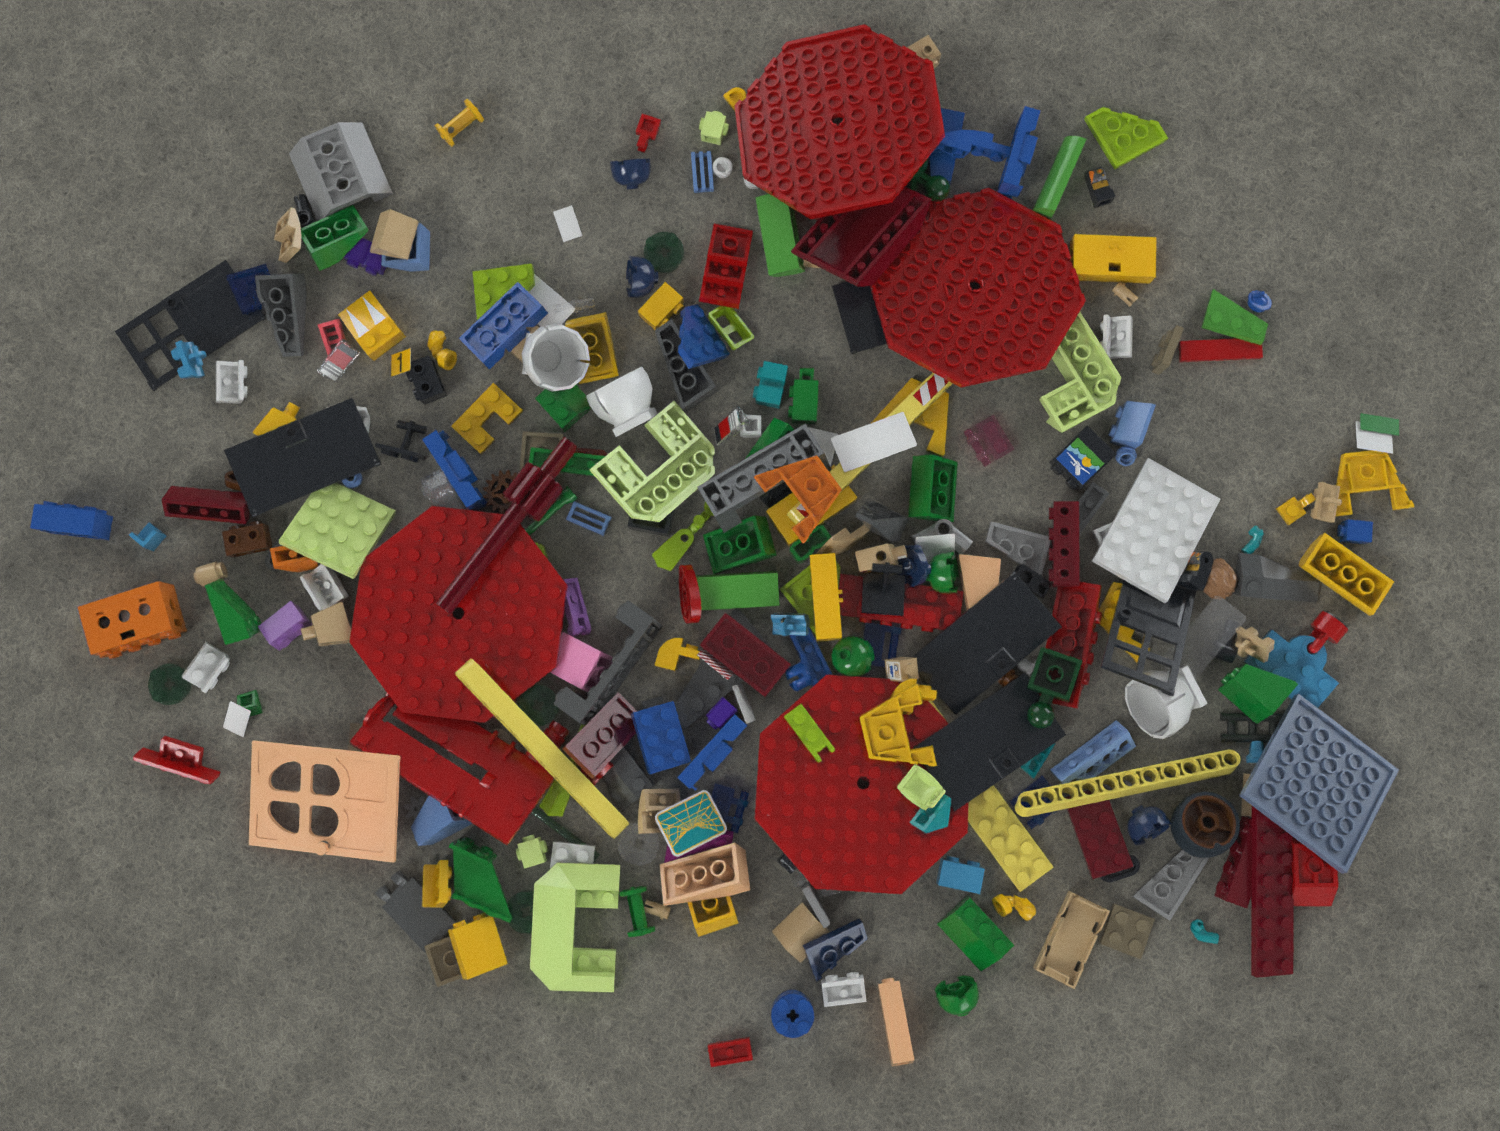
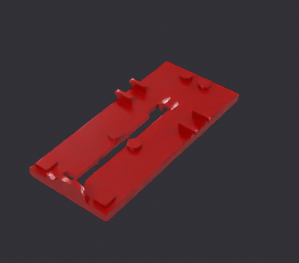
[349,693,555,846]

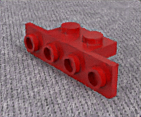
[133,736,221,784]

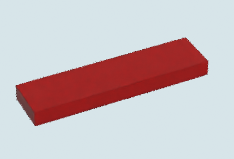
[1178,338,1263,362]

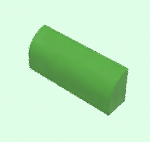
[1033,136,1087,220]
[755,194,805,277]
[696,571,780,610]

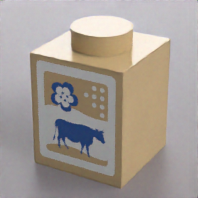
[885,657,919,682]

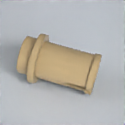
[1111,282,1138,307]
[644,899,671,920]

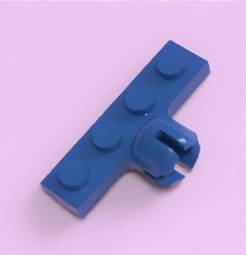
[785,627,832,691]

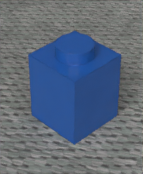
[1337,520,1373,544]

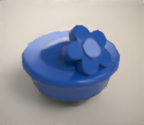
[1247,290,1272,313]

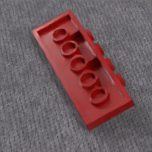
[838,574,964,633]
[1038,582,1102,709]

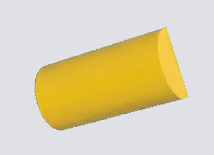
[1299,533,1394,616]

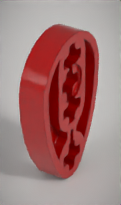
[679,564,701,624]

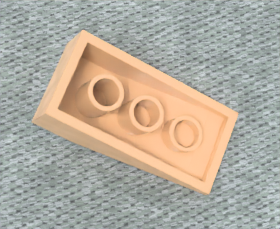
[660,843,750,906]

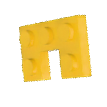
[451,383,523,454]

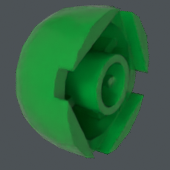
[926,552,959,593]
[831,636,875,677]
[935,975,979,1016]

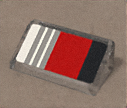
[317,339,360,384]
[713,406,750,447]

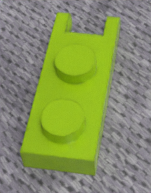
[784,704,835,763]

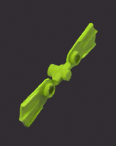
[652,502,714,572]
[539,724,585,817]

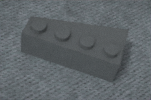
[655,319,719,413]

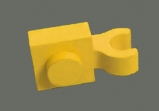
[1276,493,1316,525]

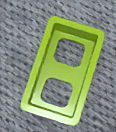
[708,306,754,350]

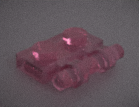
[964,415,1015,467]

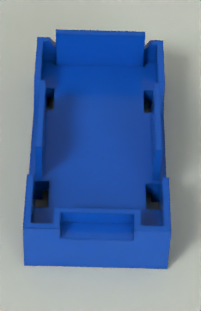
[997,106,1041,199]
[459,282,548,370]
[422,430,487,511]
[677,714,747,791]

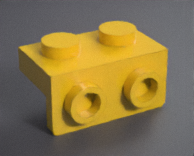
[422,860,452,908]

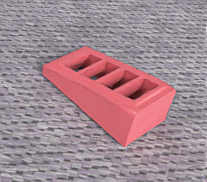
[318,319,347,359]

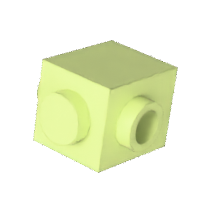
[699,111,729,145]
[516,834,548,869]

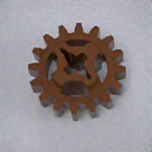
[483,470,517,514]

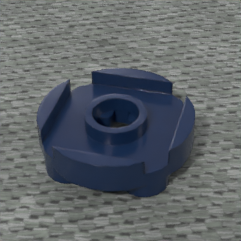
[896,545,931,587]

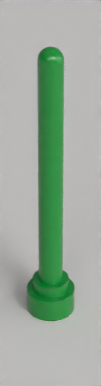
[525,486,578,535]

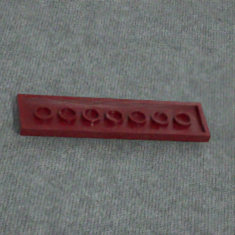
[1251,806,1294,978]

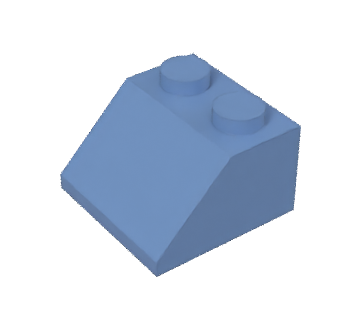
[381,223,430,272]
[1108,401,1156,449]

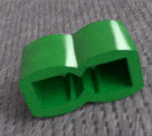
[789,525,832,564]

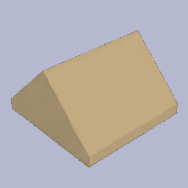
[370,209,419,260]
[772,902,830,963]

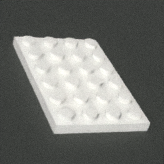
[1092,458,1220,603]

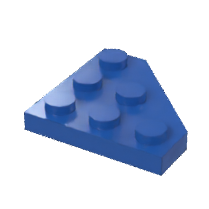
[678,304,730,369]

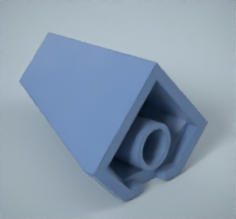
[411,796,473,846]

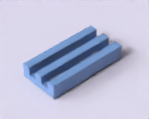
[691,151,714,193]
[566,501,612,536]

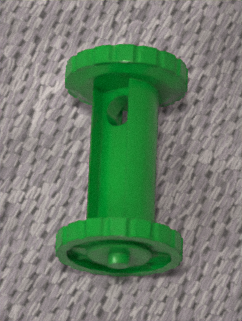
[619,885,655,937]

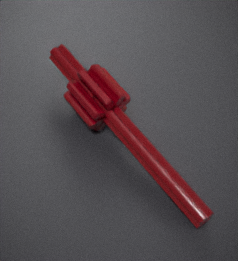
[436,437,578,614]

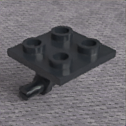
[375,420,427,463]
[861,562,905,616]

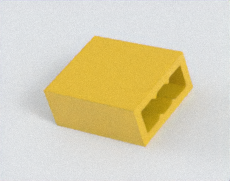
[448,912,508,980]

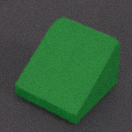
[236,690,262,717]

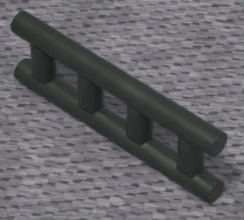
[1220,713,1283,743]

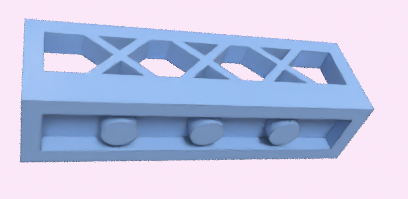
[1050,720,1136,796]

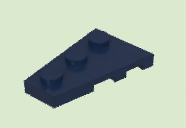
[803,918,868,982]

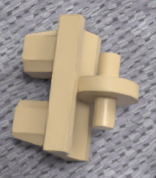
[1310,482,1342,523]
[1235,626,1275,663]

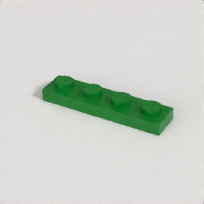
[529,447,605,477]

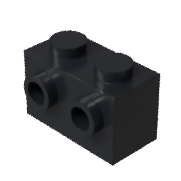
[406,355,447,405]

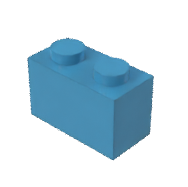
[936,856,985,894]

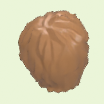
[1203,558,1238,600]

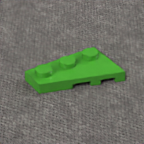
[1201,289,1268,345]

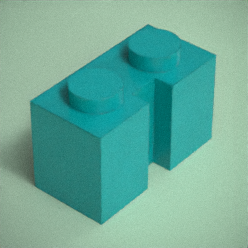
[752,361,788,409]

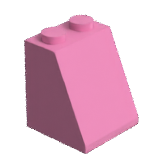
[551,632,613,692]

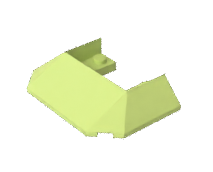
[1039,312,1121,433]
[590,401,715,522]
[530,862,620,992]

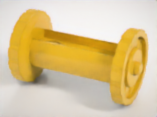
[434,99,484,147]

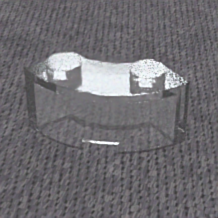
[420,469,465,510]

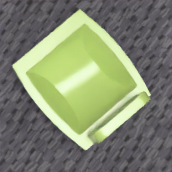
[897,764,946,811]

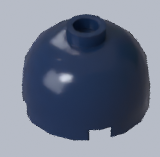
[610,158,651,190]
[626,256,658,298]
[1127,805,1172,846]

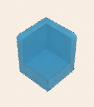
[129,522,167,552]

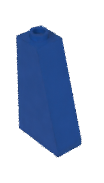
[927,108,965,185]

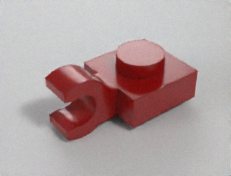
[636,114,661,153]

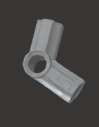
[911,519,973,555]

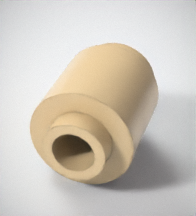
[193,561,228,587]

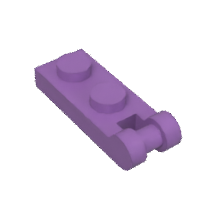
[564,578,591,637]

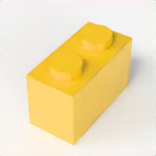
[638,282,684,330]

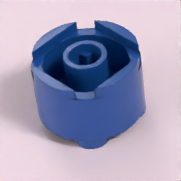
[771,990,814,1038]

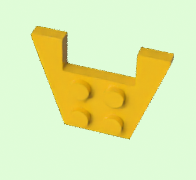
[871,378,949,457]
[1335,450,1414,517]
[1099,582,1150,663]
[860,683,937,767]

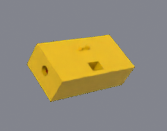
[1070,234,1156,284]
[766,465,858,547]
[809,553,843,642]

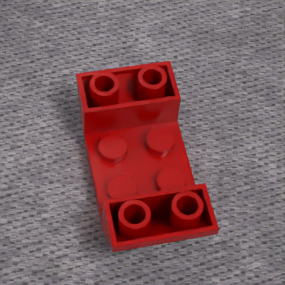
[1292,838,1338,906]

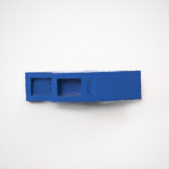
[933,130,1011,162]

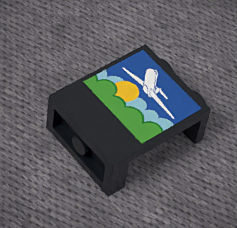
[1049,425,1117,491]

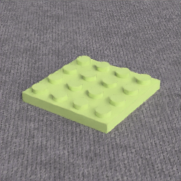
[279,483,396,579]

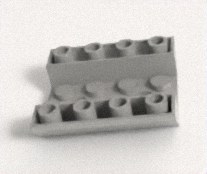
[289,122,393,221]

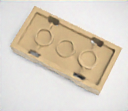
[1033,890,1110,989]

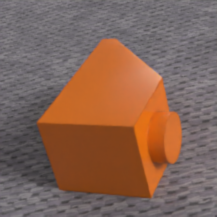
[270,546,318,572]

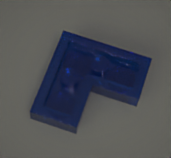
[226,264,271,315]

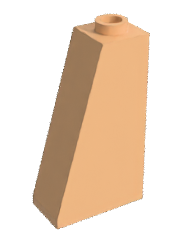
[957,554,1001,610]
[878,978,914,1067]

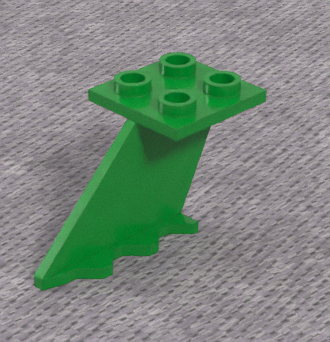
[449,837,512,923]

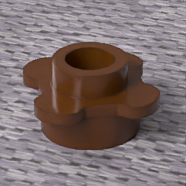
[998,669,1018,688]

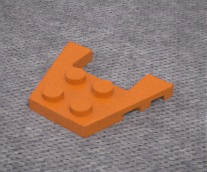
[754,455,842,543]

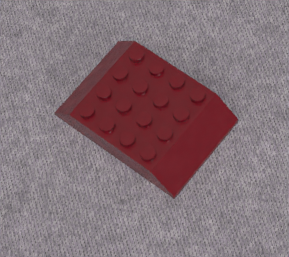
[791,187,931,287]

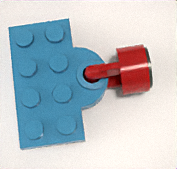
[1244,610,1349,708]

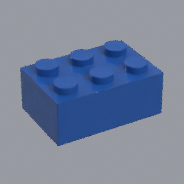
[30,501,113,540]
[631,701,691,774]

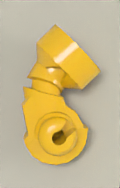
[427,330,457,370]
[992,894,1036,921]

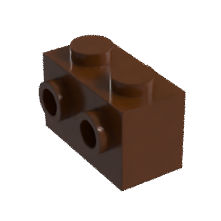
[222,521,272,558]

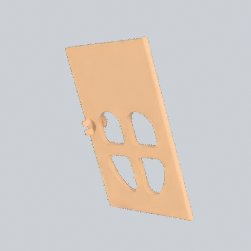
[249,740,400,863]

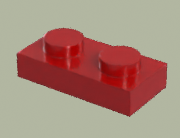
[707,1037,753,1067]

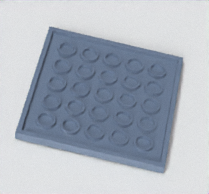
[1239,694,1399,874]

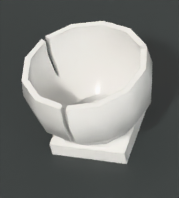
[521,324,590,392]
[586,367,658,437]
[1125,665,1208,739]

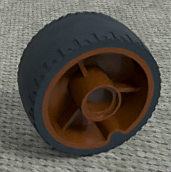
[1170,791,1240,858]

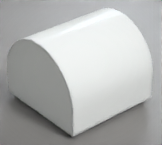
[740,415,761,438]

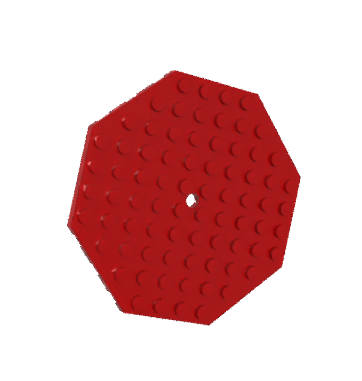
[734,24,945,219]
[870,188,1086,388]
[349,506,568,723]
[754,675,969,894]

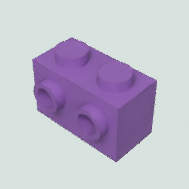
[258,601,312,651]

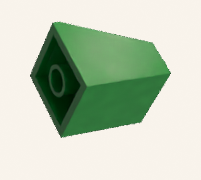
[1218,664,1298,724]

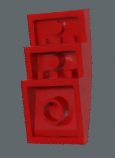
[699,223,753,309]

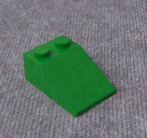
[301,205,369,271]
[703,515,777,574]
[205,579,261,645]

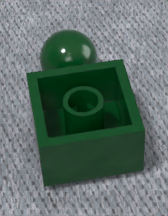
[905,160,950,202]
[1027,647,1082,729]

